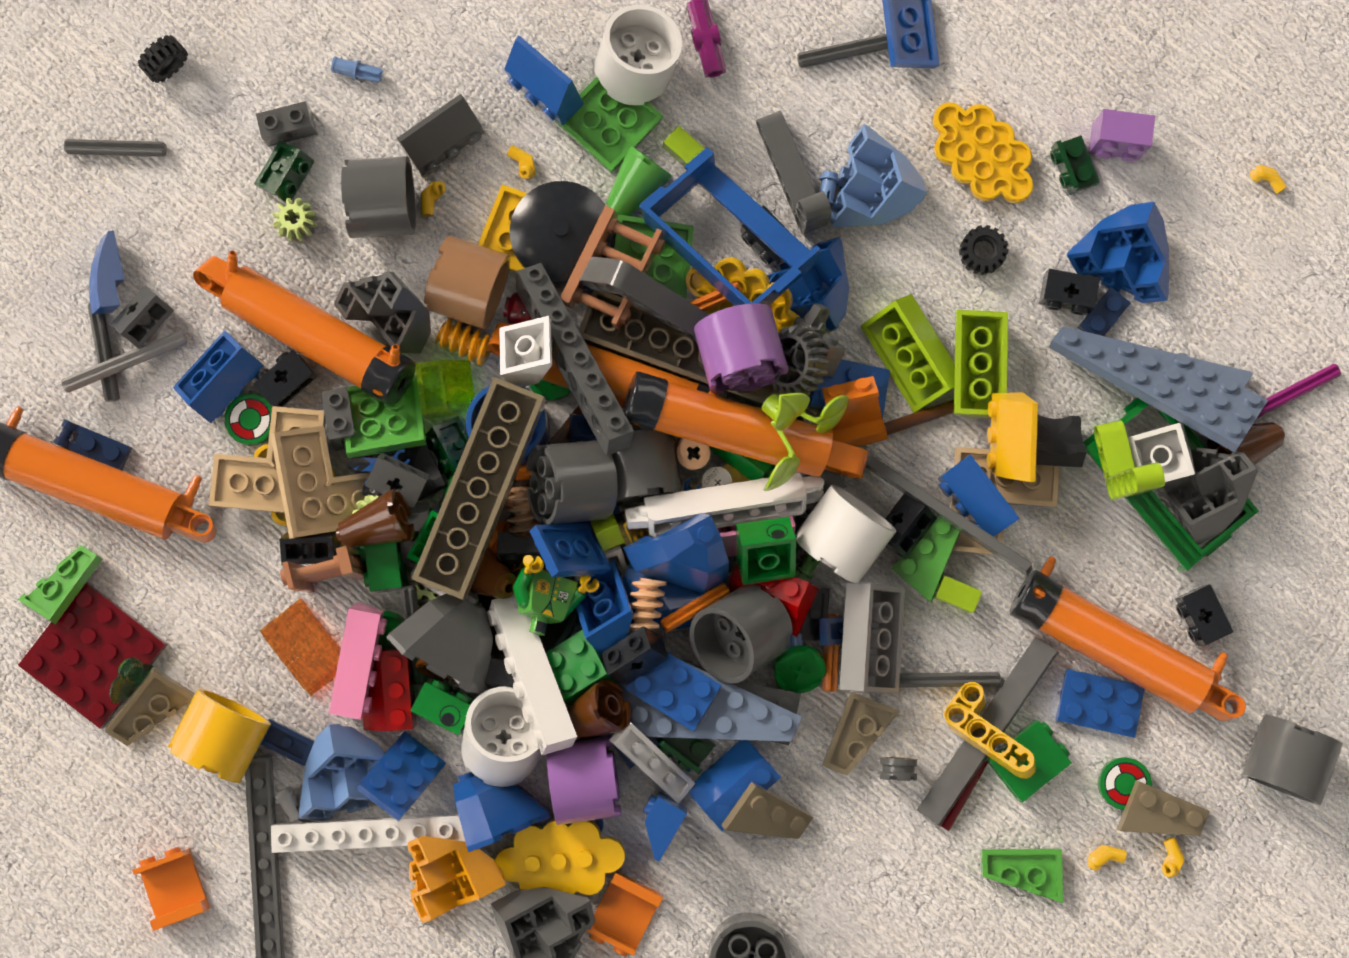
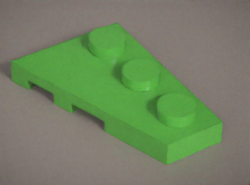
[891,516,961,603]
[17,545,103,624]
[980,848,1063,903]

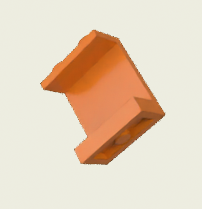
[822,376,888,447]
[132,846,210,931]
[586,871,663,957]

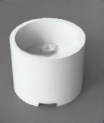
[595,5,682,105]
[795,485,896,583]
[461,686,541,787]

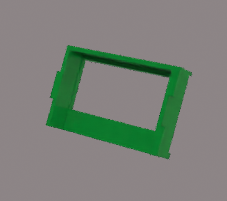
[1083,398,1259,572]

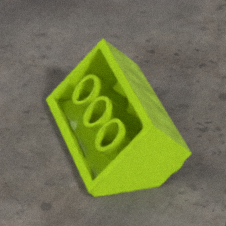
[860,293,955,413]
[954,309,1008,420]

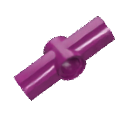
[686,0,726,78]

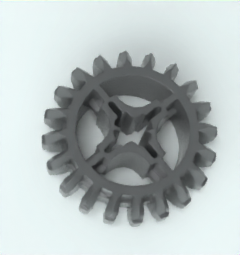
[772,325,830,395]

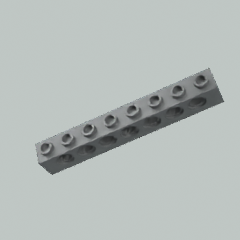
[515,263,634,456]

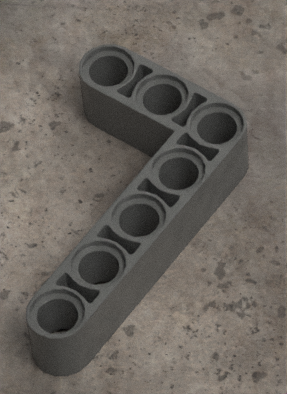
[756,111,831,234]
[579,257,709,342]

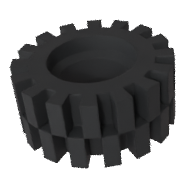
[138,35,188,83]
[959,225,1009,275]

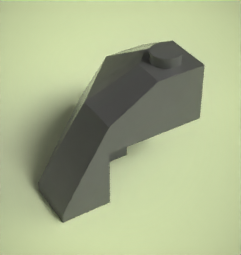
[334,272,431,354]
[1162,448,1258,545]
[386,591,493,693]
[491,887,595,958]

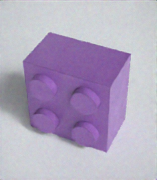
[1089,109,1155,162]

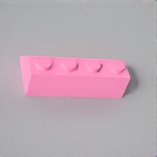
[329,602,387,720]

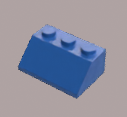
[504,36,584,126]
[173,330,264,423]
[938,454,1020,537]
[576,559,633,656]
[688,740,781,831]
[643,792,687,862]

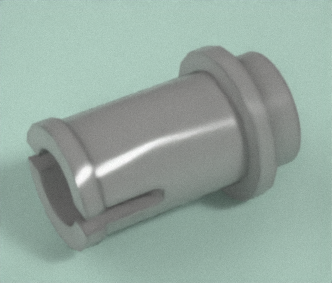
[274,787,300,823]

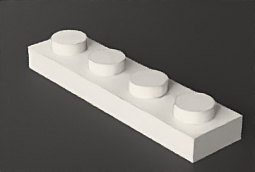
[609,722,695,804]

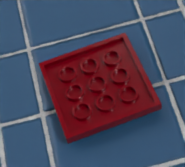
[18,582,168,729]

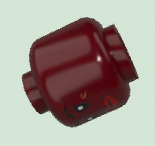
[503,292,532,325]

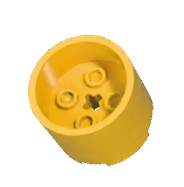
[168,688,271,783]

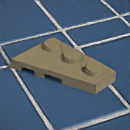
[105,667,195,746]
[822,691,900,776]
[1116,780,1210,836]
[722,782,814,839]

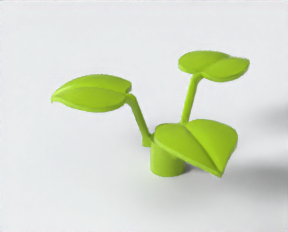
[761,393,849,492]

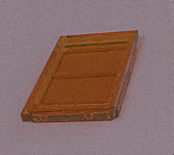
[260,598,341,696]

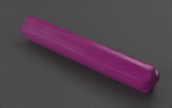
[1257,364,1341,418]

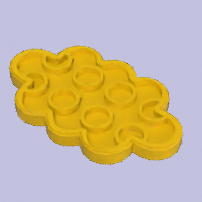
[932,102,1034,204]
[685,257,799,332]
[495,819,626,895]

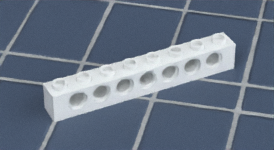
[271,814,465,853]

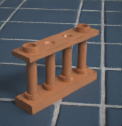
[560,205,666,330]
[280,546,367,593]

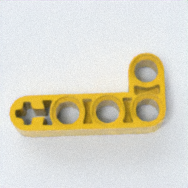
[944,682,1036,779]

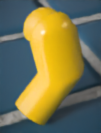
[507,145,536,179]
[1250,164,1287,194]
[421,181,446,217]
[1162,837,1185,878]
[1087,845,1127,871]

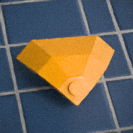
[408,836,506,923]

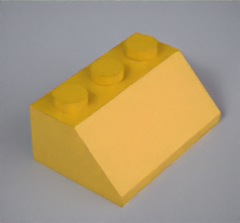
[987,392,1038,482]

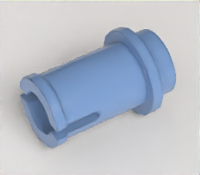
[819,171,840,206]

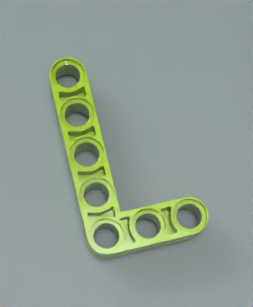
[1094,420,1165,500]

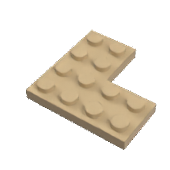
[208,406,326,513]
[270,426,376,539]
[951,447,1060,555]

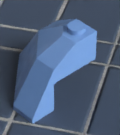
[830,124,927,227]
[298,724,385,821]

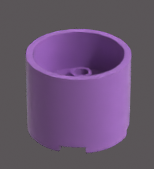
[694,303,788,395]
[546,735,622,825]

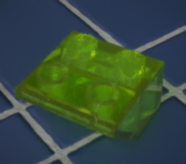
[416,360,475,419]

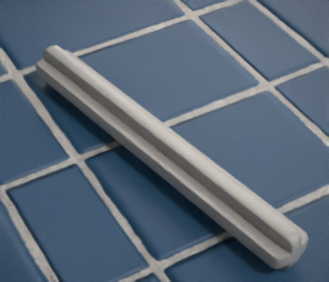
[61,331,187,393]

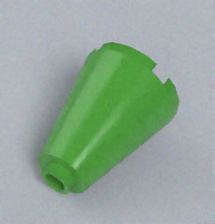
[605,146,672,216]

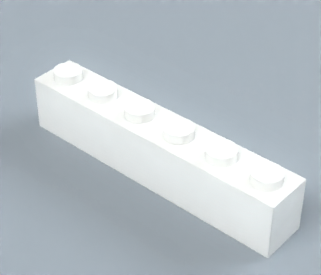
[487,594,577,755]

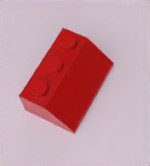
[729,563,818,637]
[363,648,417,731]

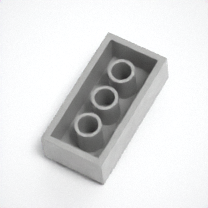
[839,583,905,694]

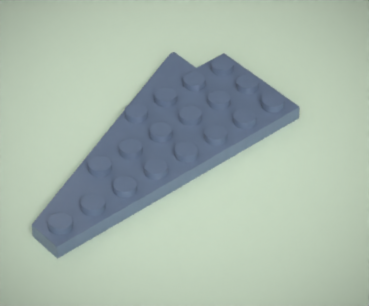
[1049,326,1268,453]
[601,635,803,742]

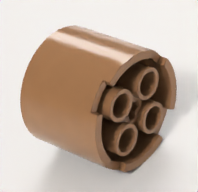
[424,235,511,330]

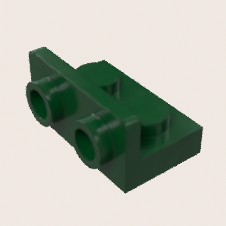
[1050,135,1100,195]
[254,141,314,203]
[425,416,469,480]
[655,737,716,774]

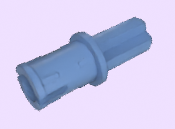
[331,56,383,83]

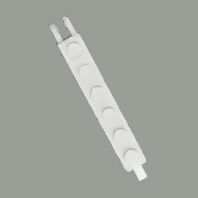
[625,473,824,538]

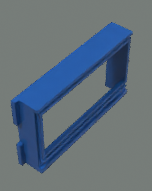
[639,147,821,306]

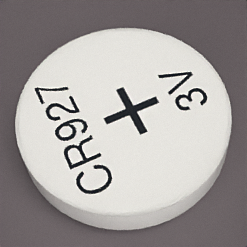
[701,467,732,488]

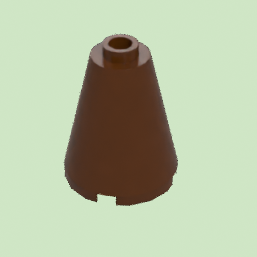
[1207,422,1285,465]
[336,489,415,547]
[470,546,517,599]
[567,679,632,739]

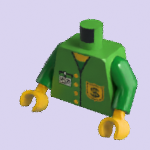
[513,555,599,635]

